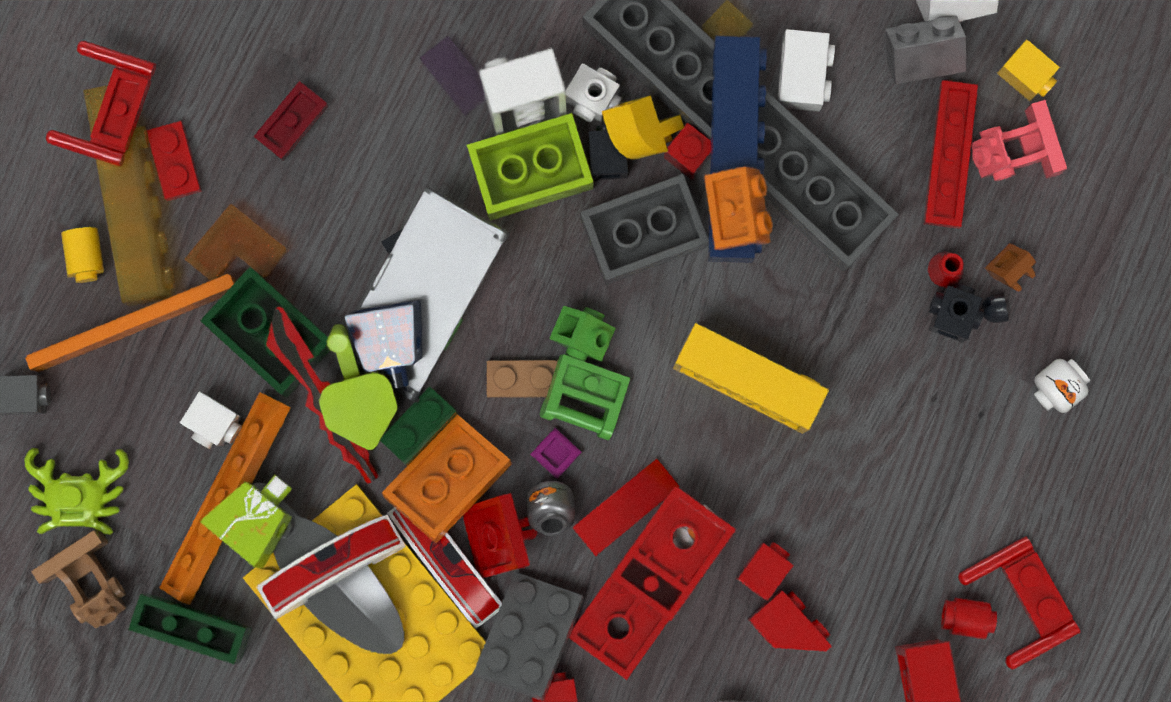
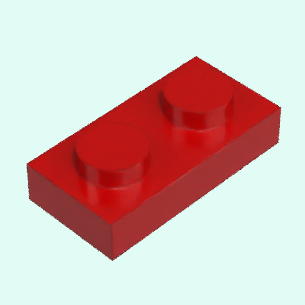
[146,121,202,201]

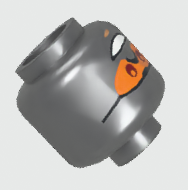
[527,481,575,536]

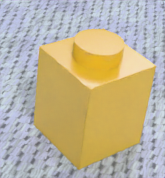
[997,39,1060,101]

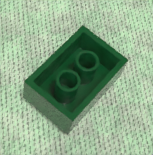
[200,267,330,398]

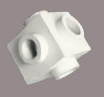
[565,63,622,122]

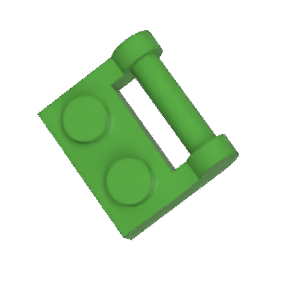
[540,354,630,440]

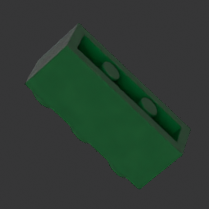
[128,594,252,664]

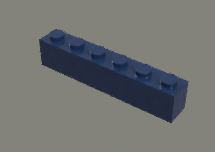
[708,36,767,263]

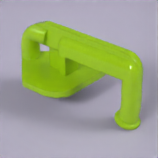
[320,324,397,450]

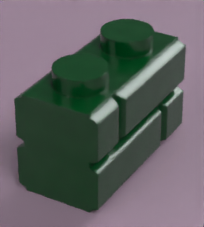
[380,386,459,466]

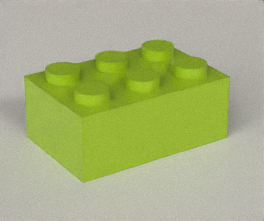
[467,113,593,220]

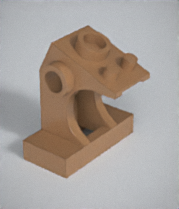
[31,530,126,628]

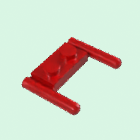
[46,40,156,167]
[958,536,1081,670]

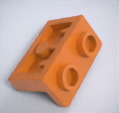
[704,167,772,250]

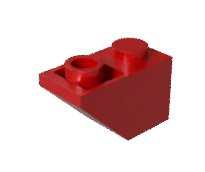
[747,590,832,651]

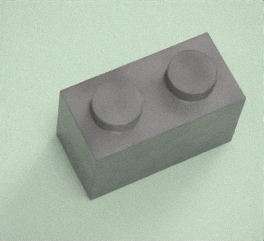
[886,16,966,85]

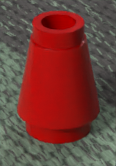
[928,252,964,288]

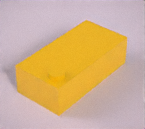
[673,323,829,434]

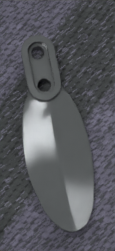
[253,483,405,654]

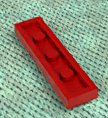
[923,80,978,229]

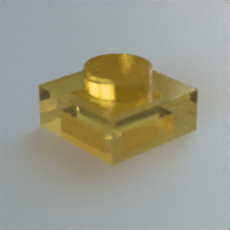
[702,0,753,40]

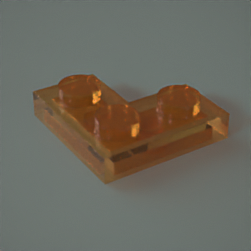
[185,204,288,281]

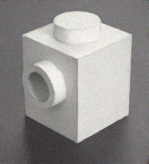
[180,392,242,449]

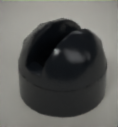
[981,293,1009,323]

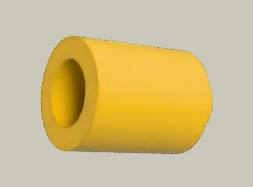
[61,227,104,283]

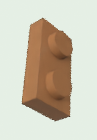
[487,360,558,398]

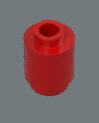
[941,598,997,640]

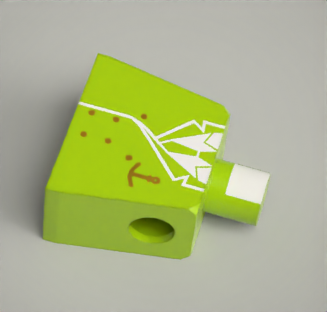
[201,475,292,569]

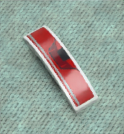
[388,507,502,629]
[257,515,405,620]

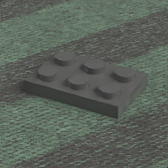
[473,572,584,701]

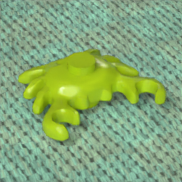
[24,448,129,535]

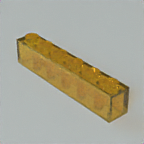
[83,85,175,307]

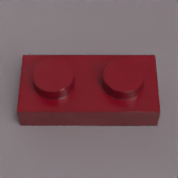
[253,81,329,161]

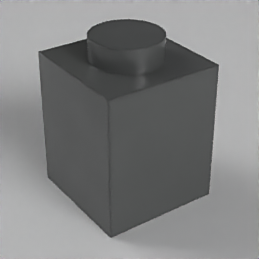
[0,375,51,415]

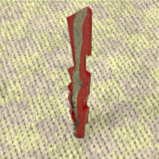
[266,307,379,484]

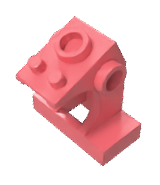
[971,100,1067,181]

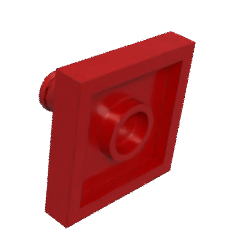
[463,493,537,578]

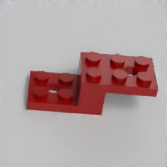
[569,486,736,680]

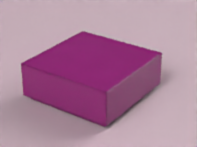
[530,428,582,479]

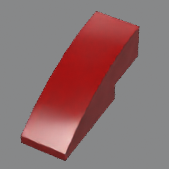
[572,459,680,556]

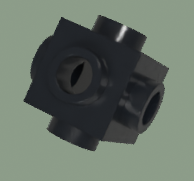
[928,283,985,343]

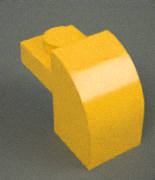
[601,95,684,159]

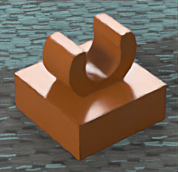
[985,243,1036,292]

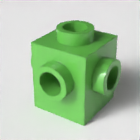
[549,306,616,362]

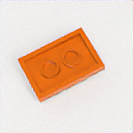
[382,414,512,543]

